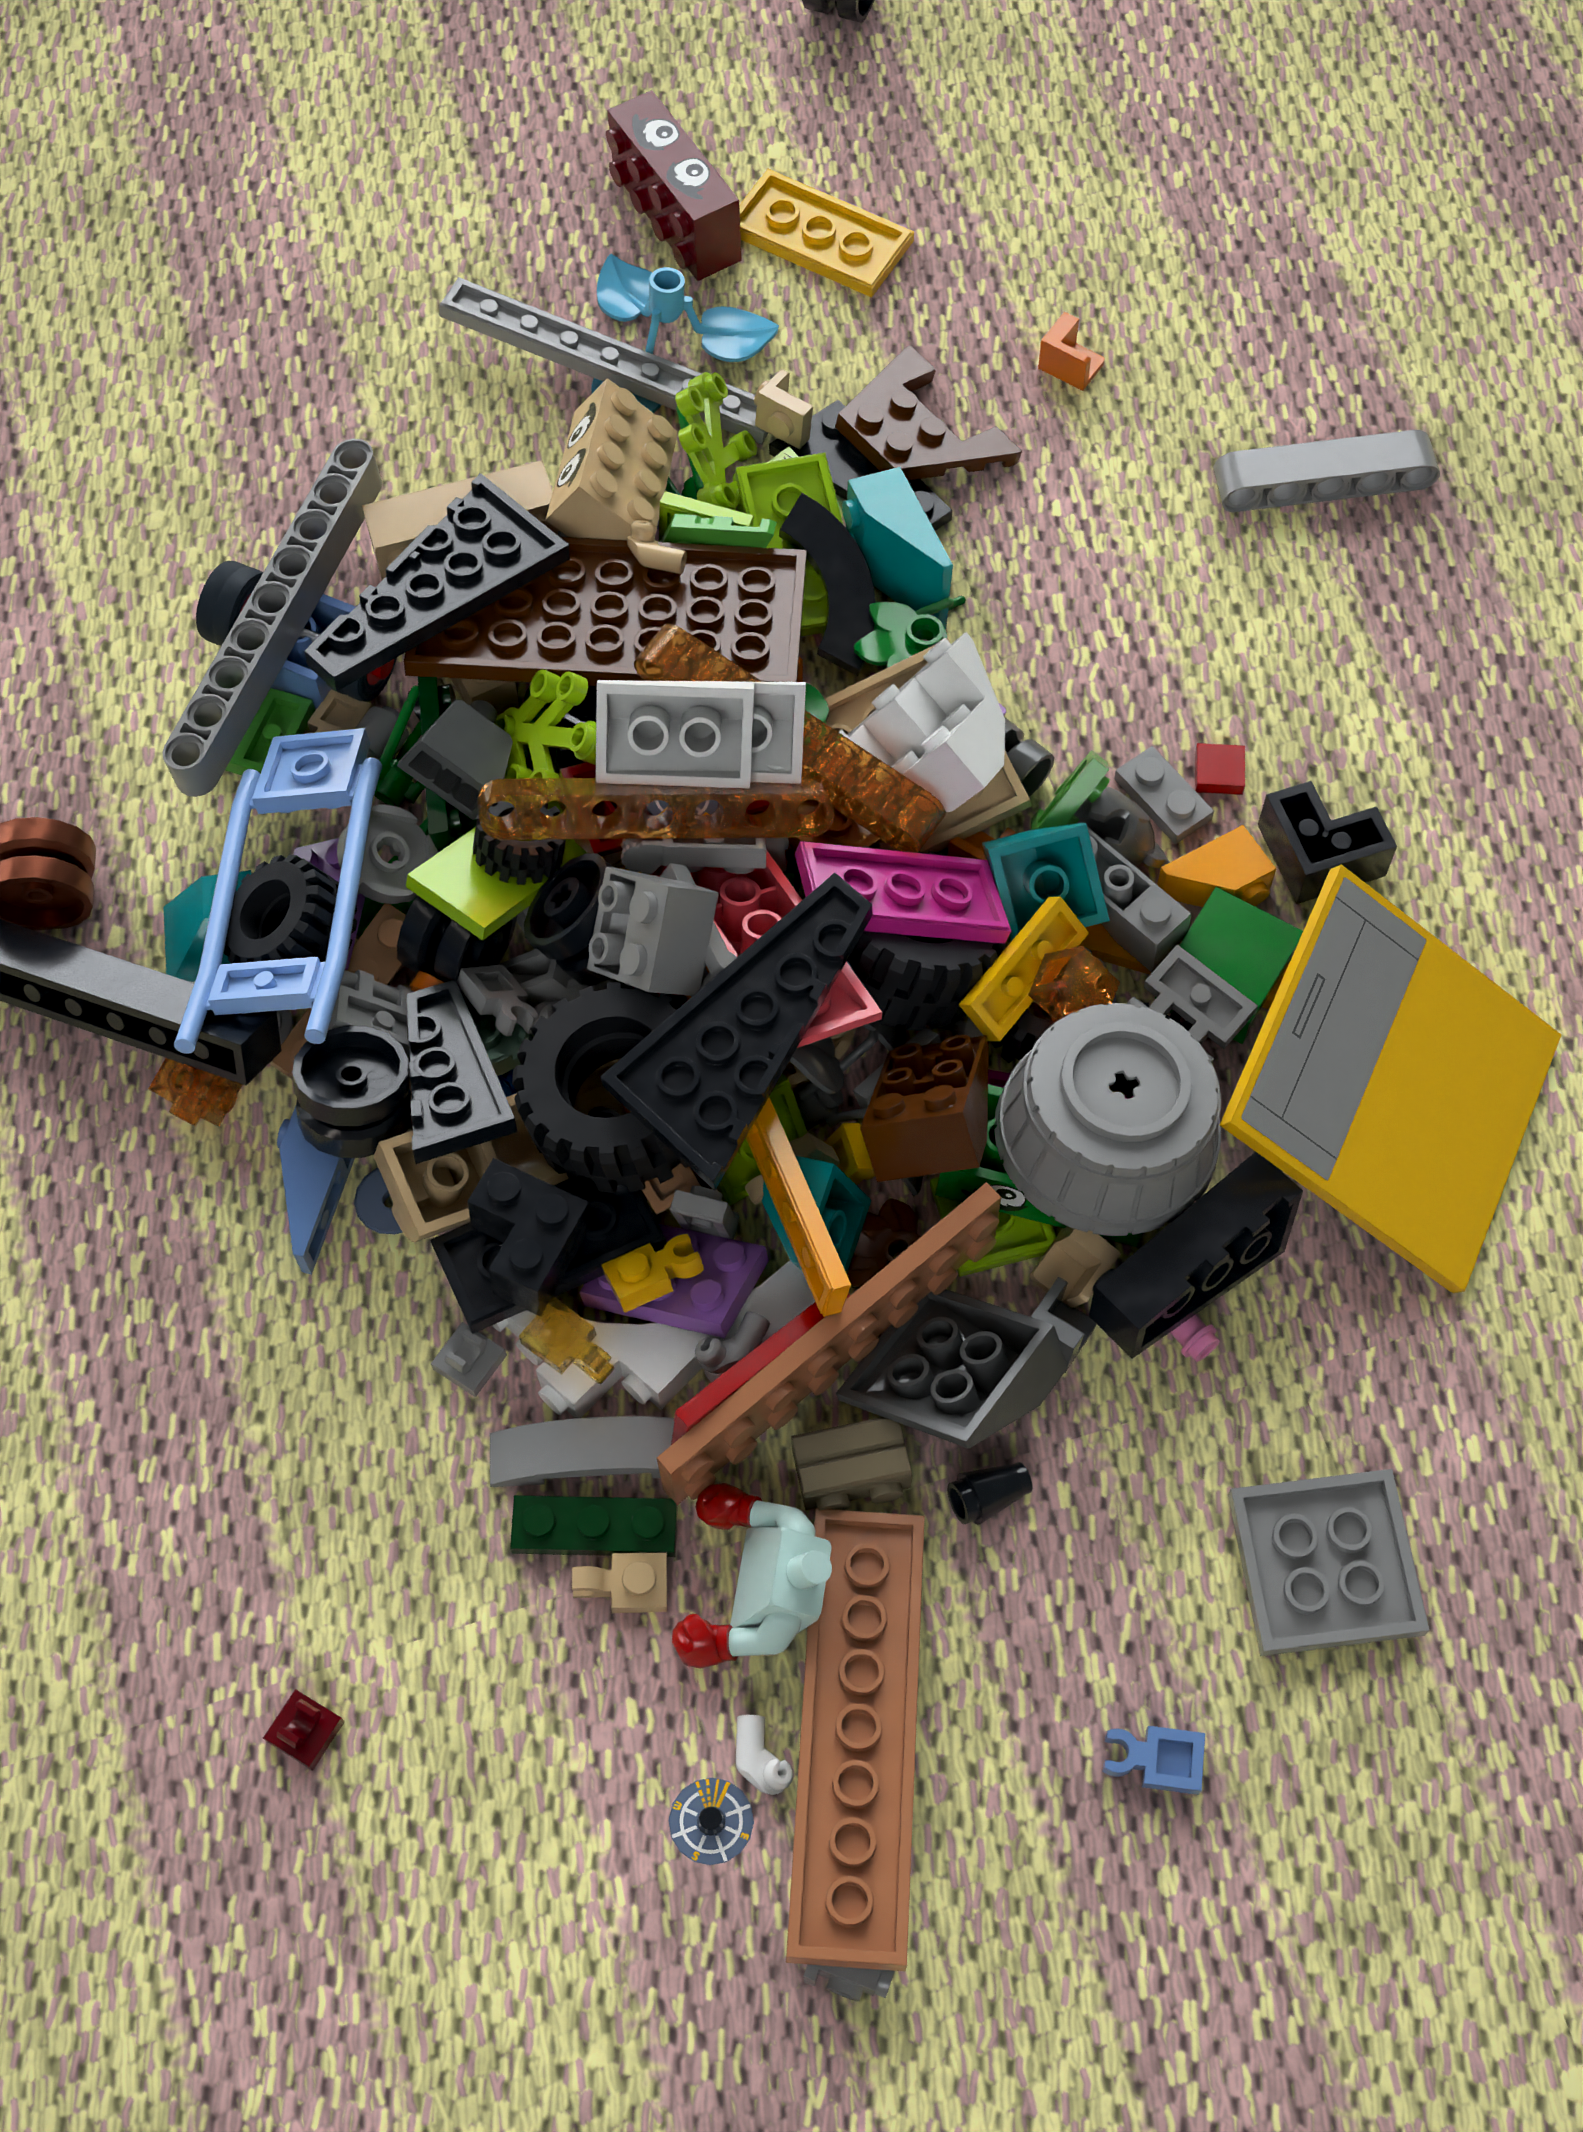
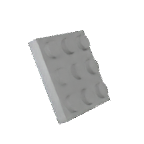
[1228,1469,1429,1657]

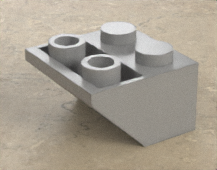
[587,866,719,996]

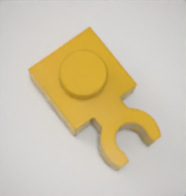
[601,1234,704,1313]

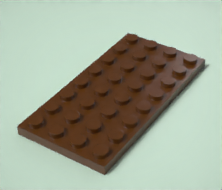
[403,537,807,686]

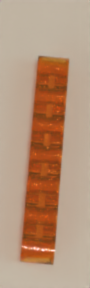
[634,623,946,853]
[477,777,835,840]

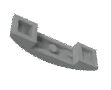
[490,1416,674,1487]

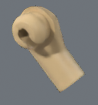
[627,520,687,574]

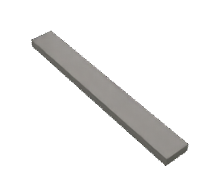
[439,277,768,445]

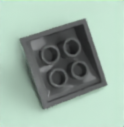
[836,1289,1068,1449]

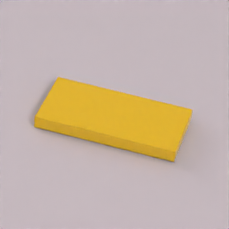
[739,168,914,298]

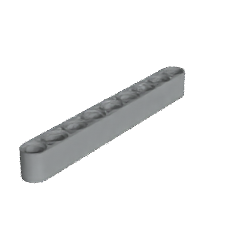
[162,438,382,797]

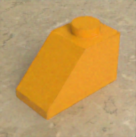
[1157,825,1276,907]

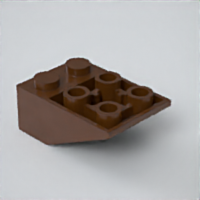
[860,1035,989,1182]

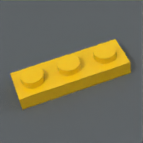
[959,896,1089,1041]

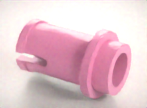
[1170,1314,1220,1362]

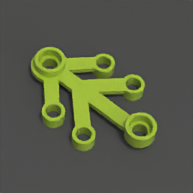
[675,372,757,510]
[494,669,596,801]

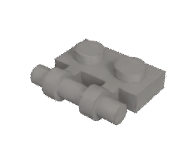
[1127,945,1258,1063]
[329,969,414,1061]

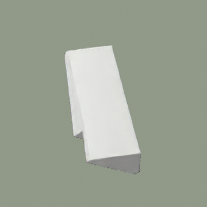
[596,680,806,789]

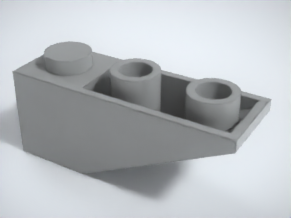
[1080,822,1191,973]

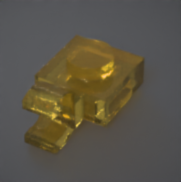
[518,1297,615,1385]

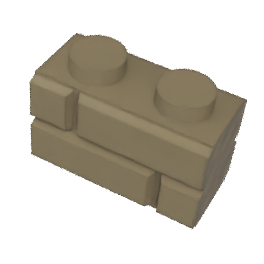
[791,1417,912,1511]

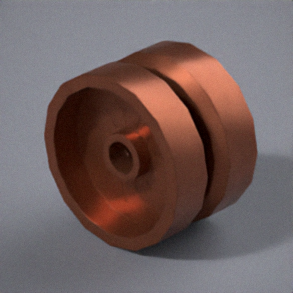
[0,817,96,930]

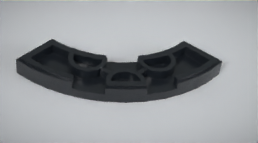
[779,493,876,676]

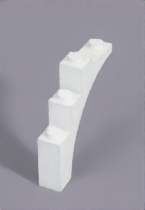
[492,1261,815,1418]

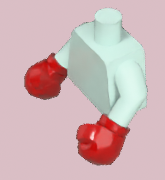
[672,1483,832,1669]

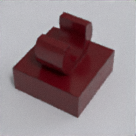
[263,1689,345,1771]

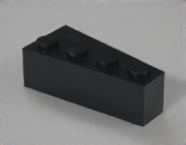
[1089,1152,1303,1359]

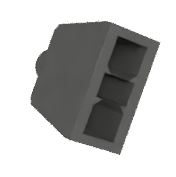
[397,700,513,821]

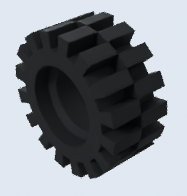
[473,793,568,885]

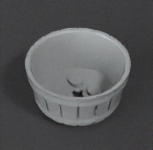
[994,1003,1221,1236]

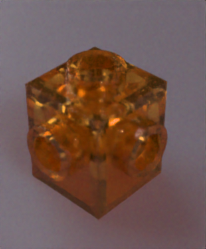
[1028,946,1120,1023]
[148,1058,243,1126]

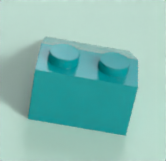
[842,467,953,629]

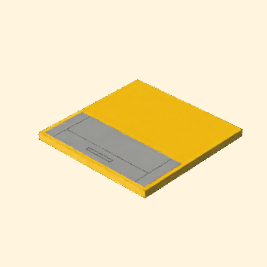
[1219,864,1562,1293]

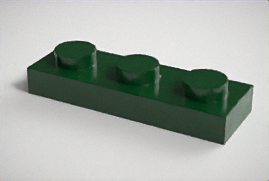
[510,1495,678,1557]

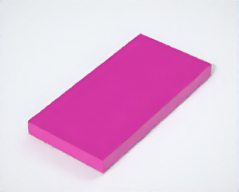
[795,842,1011,944]

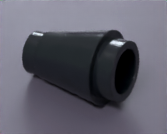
[947,1462,1033,1525]

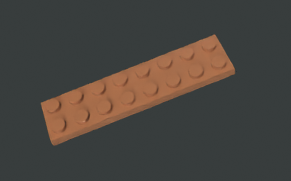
[657,1182,1001,1505]
[786,1508,925,1972]

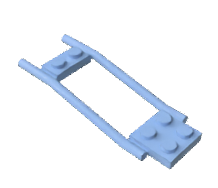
[174,728,382,1054]

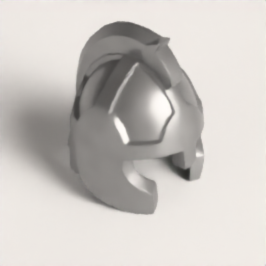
[1074,787,1170,868]

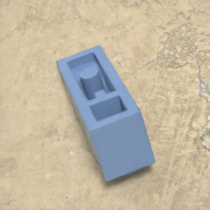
[277,1106,355,1275]

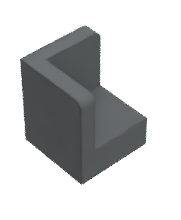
[1031,1277,1096,1373]

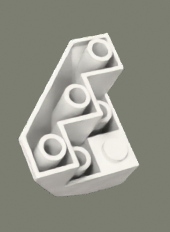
[812,632,1005,814]

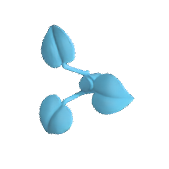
[591,254,779,413]

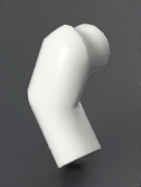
[736,1715,793,1795]

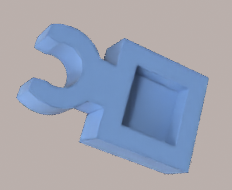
[1102,1726,1205,1795]

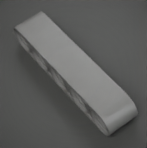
[1213,430,1440,512]

